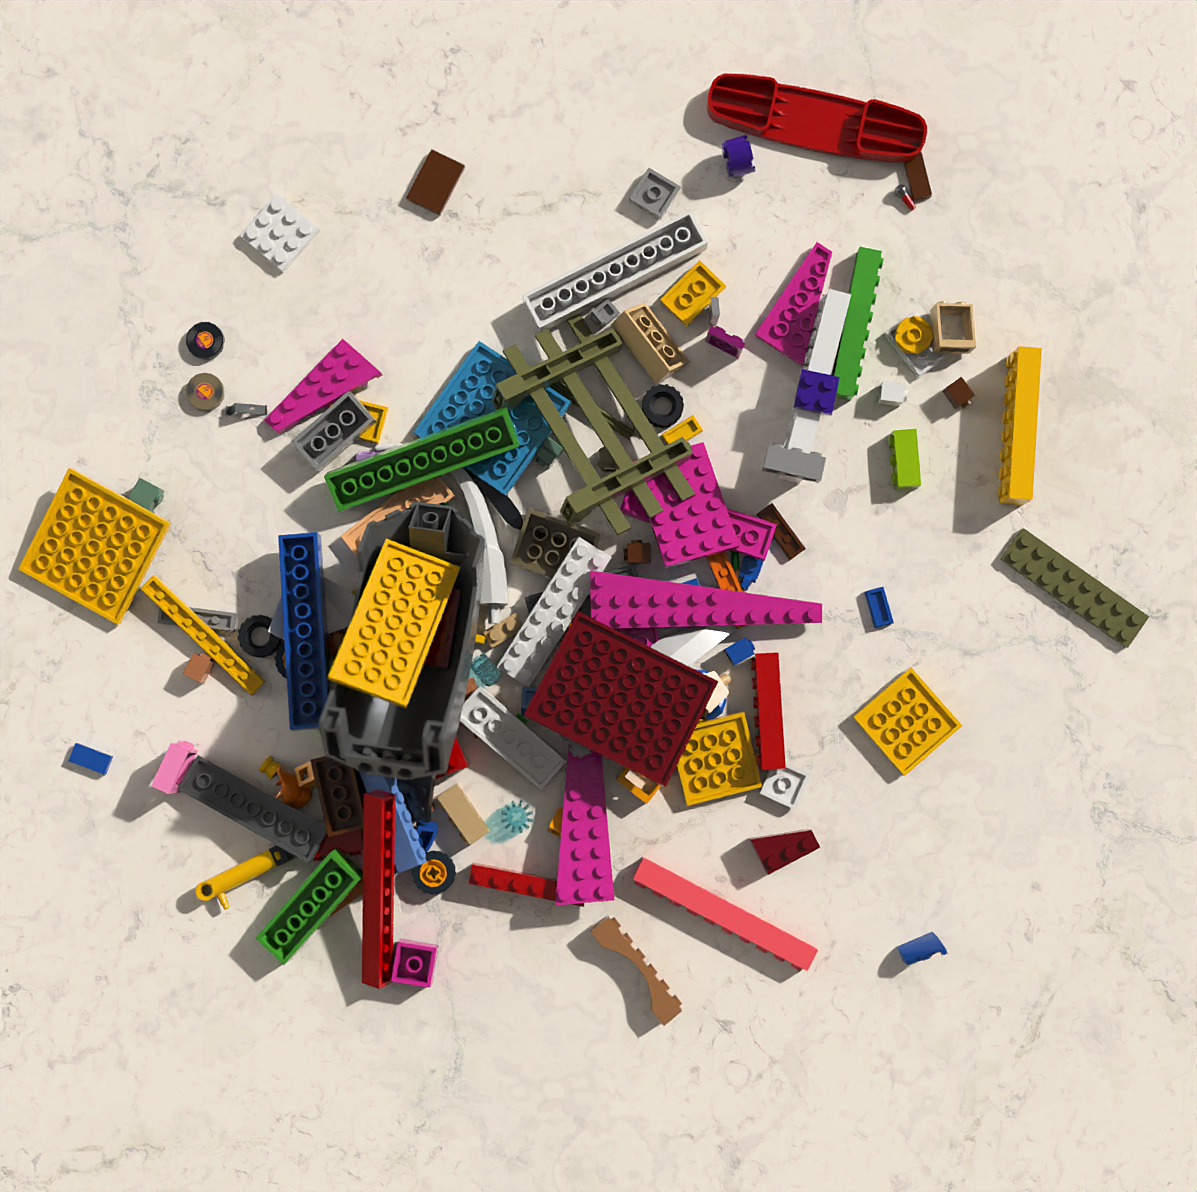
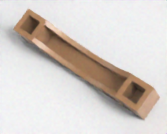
[590,915,682,1026]

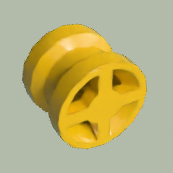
[259,755,283,780]

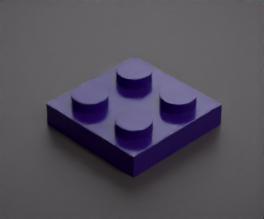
[793,369,840,416]

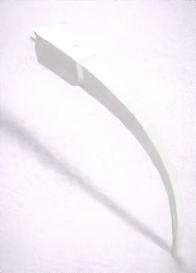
[376,443,508,624]

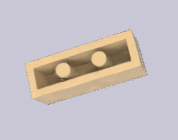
[437,783,491,845]

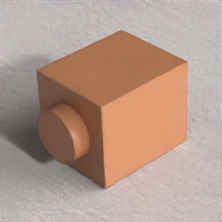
[183,652,215,683]

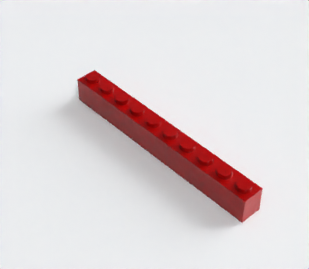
[361,789,396,989]

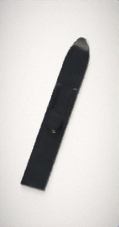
[468,471,523,530]

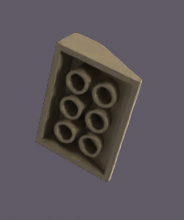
[510,508,602,578]

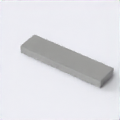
[157,607,237,632]

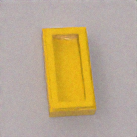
[661,415,703,445]

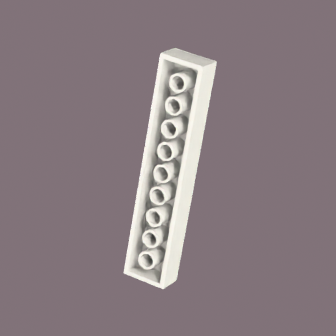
[522,210,708,333]
[777,289,851,484]

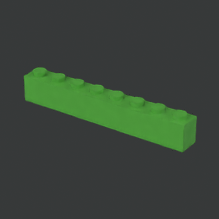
[833,247,884,401]

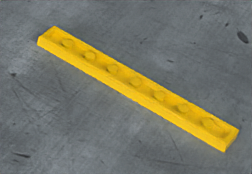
[140,575,266,696]

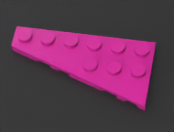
[755,242,832,366]
[264,339,383,434]

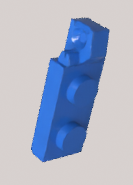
[739,555,764,591]

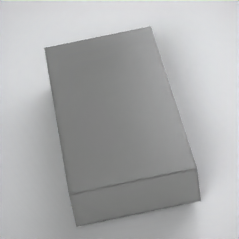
[708,297,720,326]

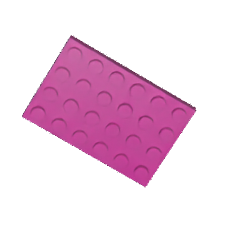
[632,442,740,568]

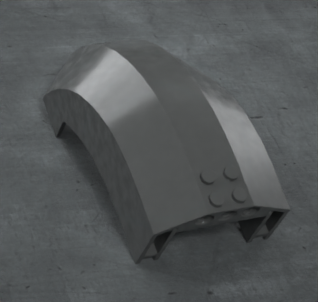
[319,502,485,780]

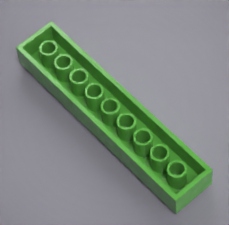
[324,407,520,512]

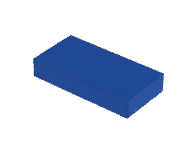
[864,586,894,628]
[68,743,113,775]

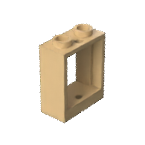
[930,301,976,354]

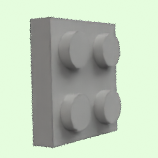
[629,168,681,220]

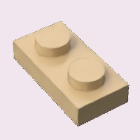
[483,613,522,649]

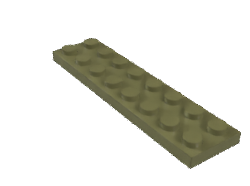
[1000,528,1149,648]

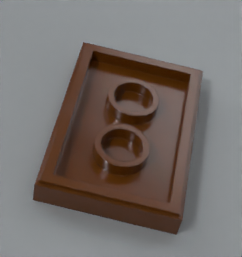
[406,149,465,216]

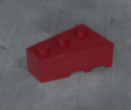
[748,829,821,875]

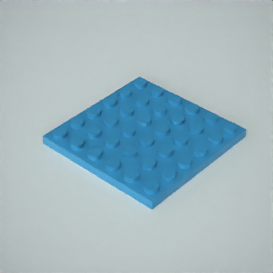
[413,341,572,496]

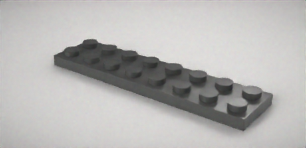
[178,755,327,864]

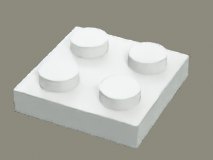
[759,763,811,810]

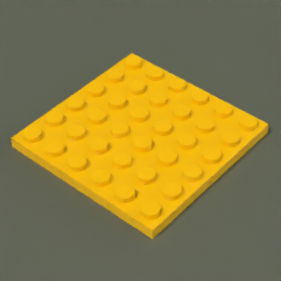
[18,468,172,625]

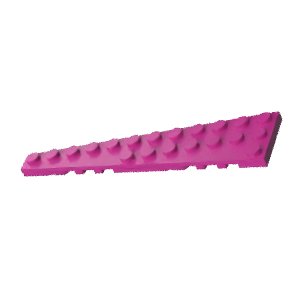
[590,570,822,628]
[555,744,614,906]

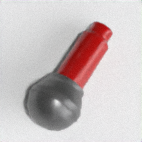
[894,185,916,211]

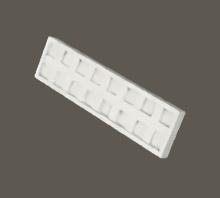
[496,536,612,687]

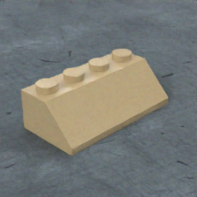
[611,302,690,384]

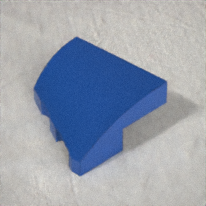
[897,932,948,965]

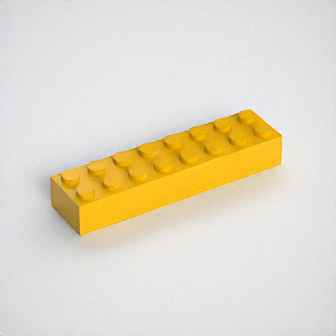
[997,346,1042,506]

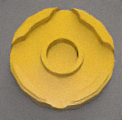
[895,316,933,354]

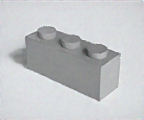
[762,443,826,483]

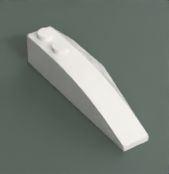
[651,625,736,666]

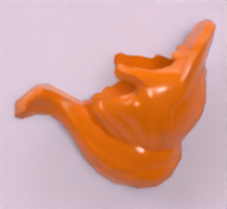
[275,764,312,809]

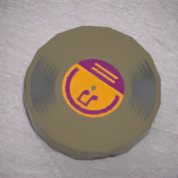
[186,373,225,411]

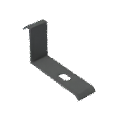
[226,403,267,416]

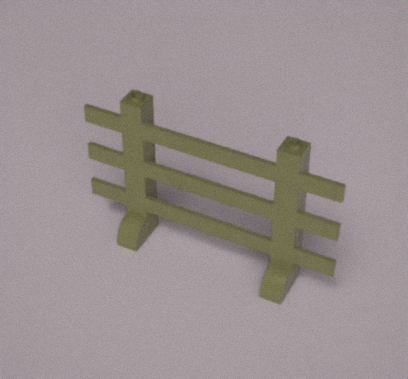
[491,314,695,536]

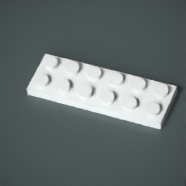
[460,685,566,790]

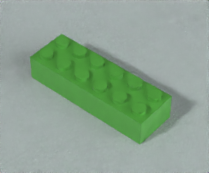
[255,848,363,965]

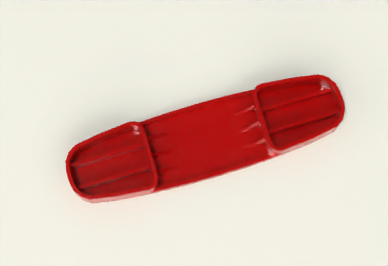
[707,73,927,163]

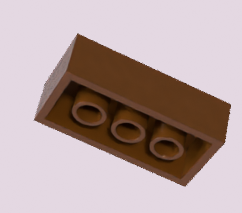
[311,756,364,837]

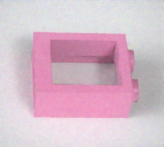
[151,741,198,794]

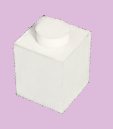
[877,381,908,406]

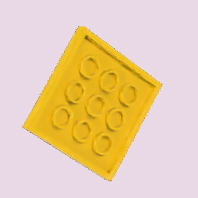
[853,667,962,776]
[677,711,762,806]

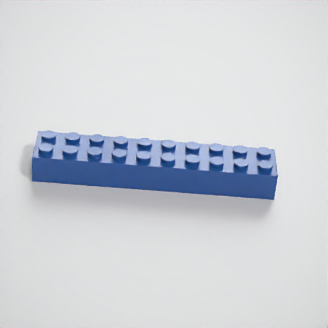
[278,532,331,731]

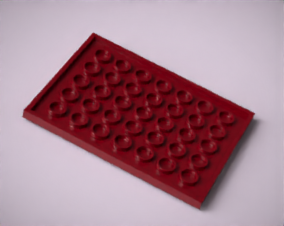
[524,611,719,788]

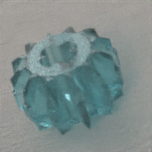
[471,654,502,687]
[501,800,533,833]

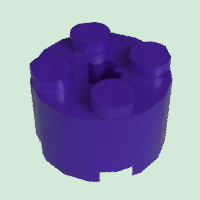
[721,135,755,178]

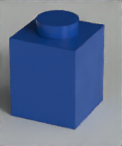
[724,638,755,666]

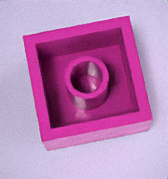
[391,939,439,988]

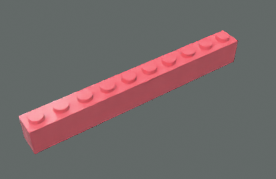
[632,857,818,972]

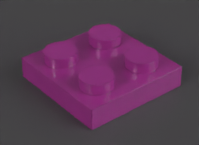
[705,326,745,359]

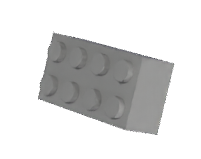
[291,391,377,471]

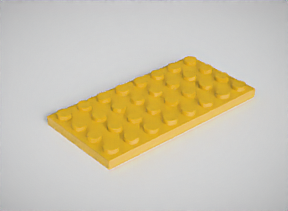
[328,539,460,708]

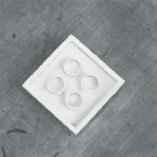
[240,194,320,273]

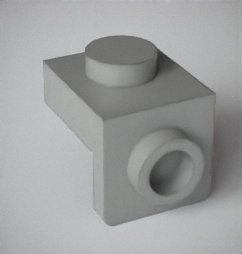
[590,299,620,329]

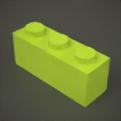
[888,429,921,490]

